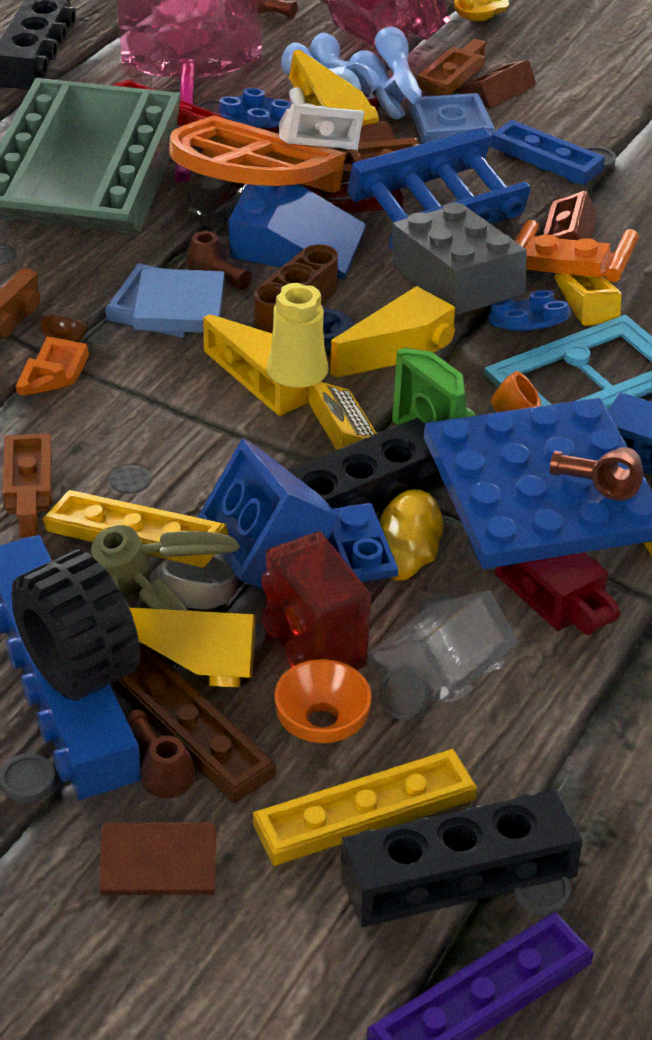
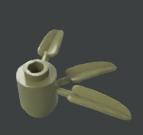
[91,525,240,611]

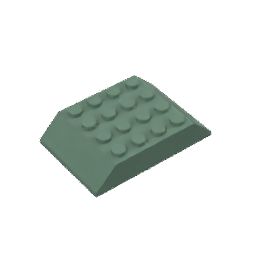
[0,78,180,233]

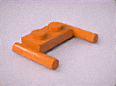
[515,220,639,282]

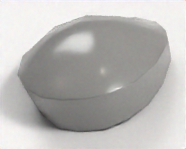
[160,554,239,611]

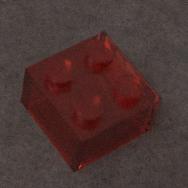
[261,531,371,670]

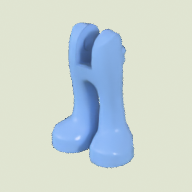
[349,27,422,120]
[281,33,380,95]

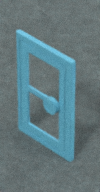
[484,315,652,411]

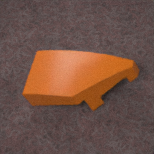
[16,336,89,395]

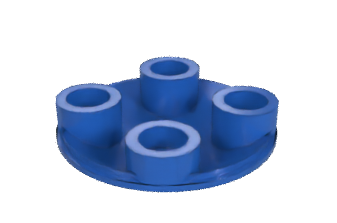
[219,88,292,129]
[488,290,572,332]

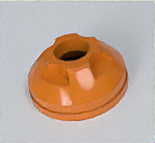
[274,659,372,744]

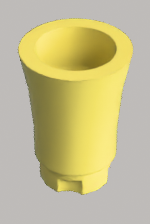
[266,283,328,387]

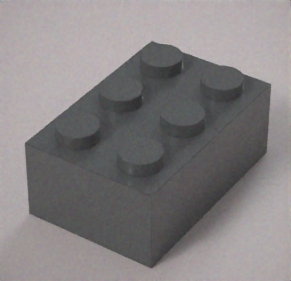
[392,203,527,315]

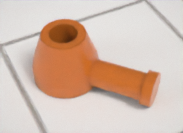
[491,371,541,412]

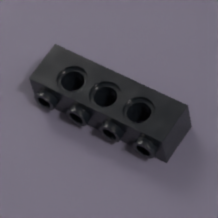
[0,0,76,90]
[288,417,444,513]
[341,789,583,928]

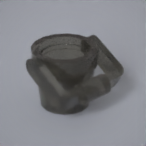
[186,157,247,229]

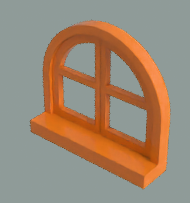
[169,116,346,193]

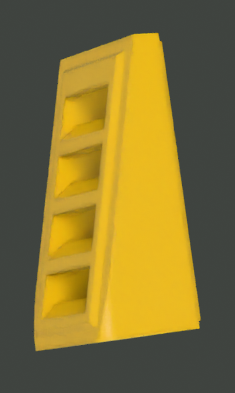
[554,273,622,326]

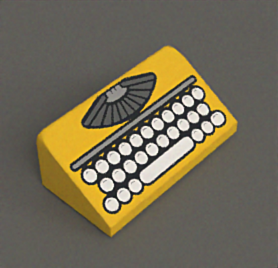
[309,381,377,450]

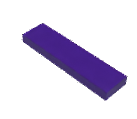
[367,912,594,1040]

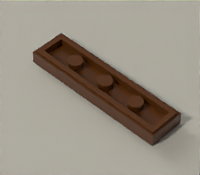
[110,643,276,803]

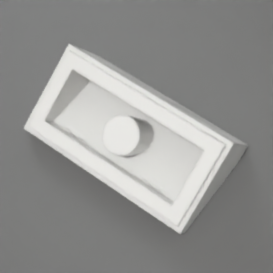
[279,104,364,150]

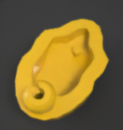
[454,0,509,22]
[380,489,444,581]

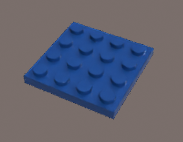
[424,398,652,569]

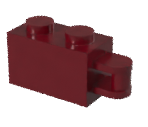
[494,552,620,635]

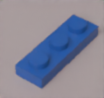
[490,120,605,185]

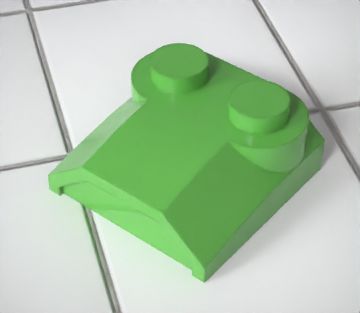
[392,348,477,425]

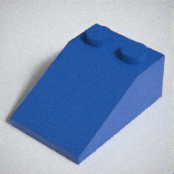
[229,184,366,280]
[197,438,338,599]

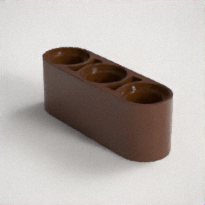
[254,244,338,334]

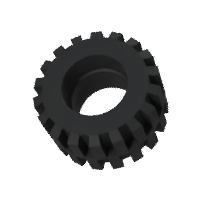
[11,550,140,701]

